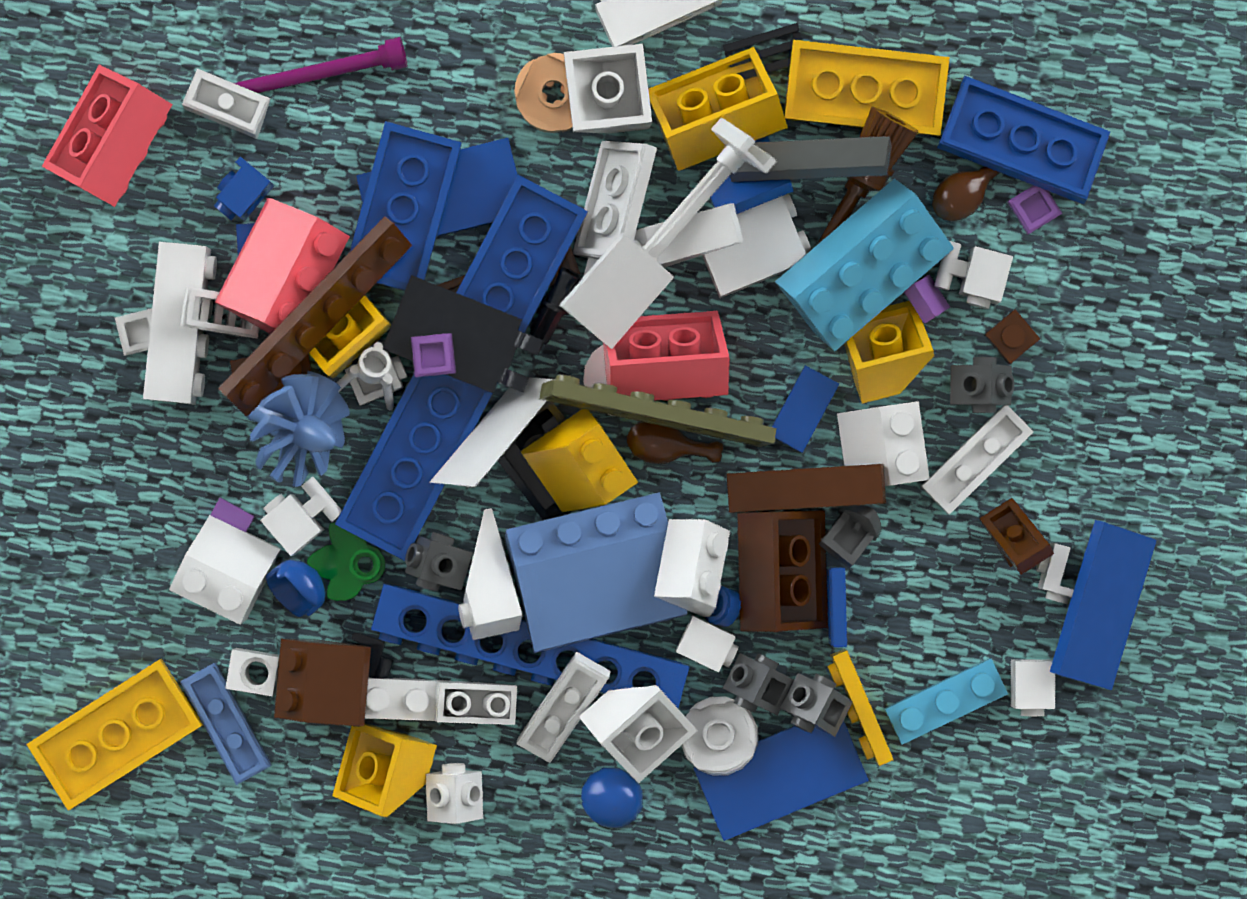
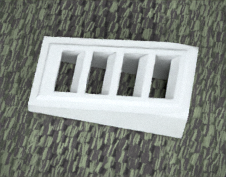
[180,287,259,339]

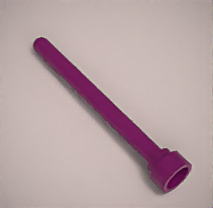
[234,37,408,93]

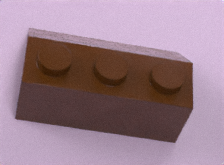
[737,511,828,632]

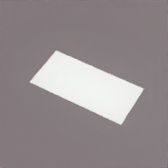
[430,378,553,487]

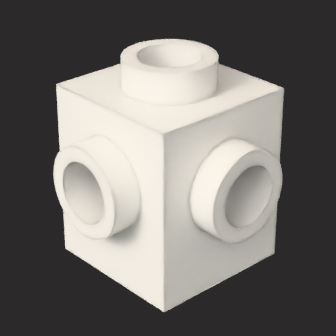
[426,763,483,824]

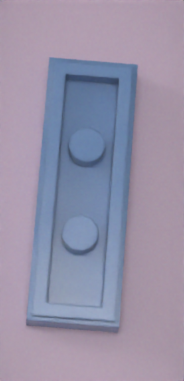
[180,662,272,785]

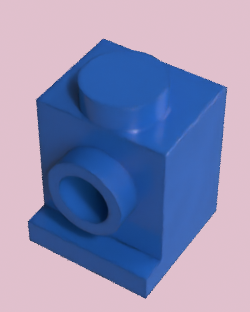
[213,157,275,221]

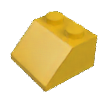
[309,295,391,378]
[520,409,638,512]

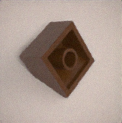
[274,638,371,727]

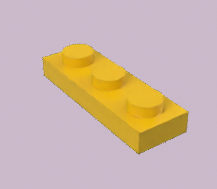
[827,649,894,766]

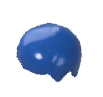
[265,560,325,617]
[581,767,643,828]

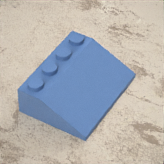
[504,492,687,653]

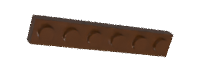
[218,216,413,417]

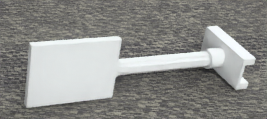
[560,117,777,349]

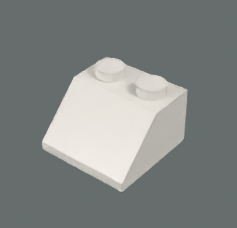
[564,44,652,133]
[837,401,930,486]
[169,515,281,624]
[654,519,730,617]
[579,685,698,783]

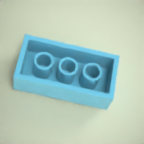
[775,178,954,351]

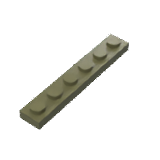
[539,375,777,447]

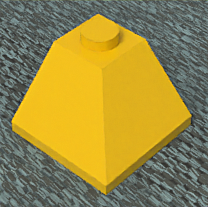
[844,301,934,404]
[332,723,437,817]

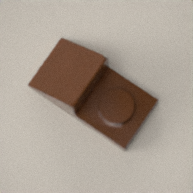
[979,498,1054,575]

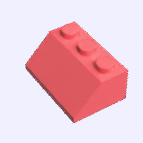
[42,64,173,207]
[214,198,350,334]
[603,311,729,401]

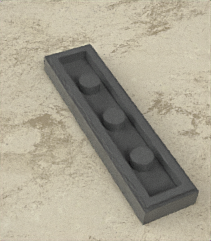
[730,136,892,182]

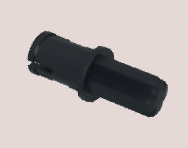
[529,267,583,345]

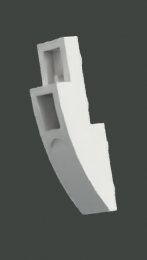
[365,678,517,725]

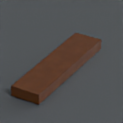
[727,464,886,513]

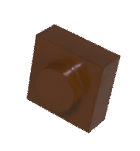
[984,309,1040,365]

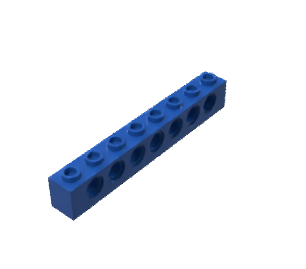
[371,583,690,708]

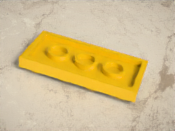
[784,40,950,136]
[26,659,203,811]

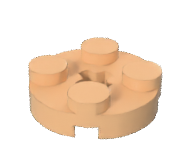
[514,53,573,133]

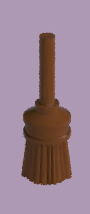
[816,106,918,246]

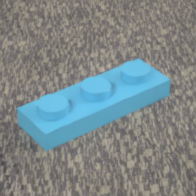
[884,658,1008,745]

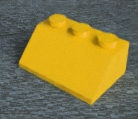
[648,47,788,171]

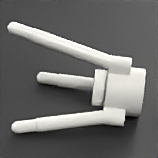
[336,342,394,410]

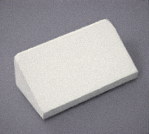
[182,69,271,139]

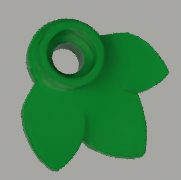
[307,522,386,601]

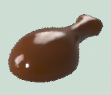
[932,166,1000,222]
[627,422,724,465]

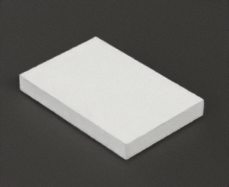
[573,141,657,260]

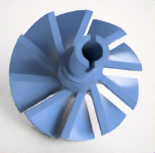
[246,371,350,487]

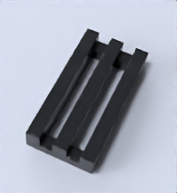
[722,23,803,80]

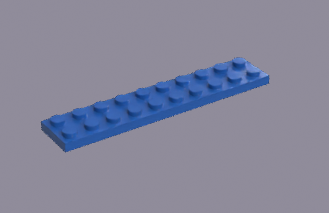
[335,175,588,561]

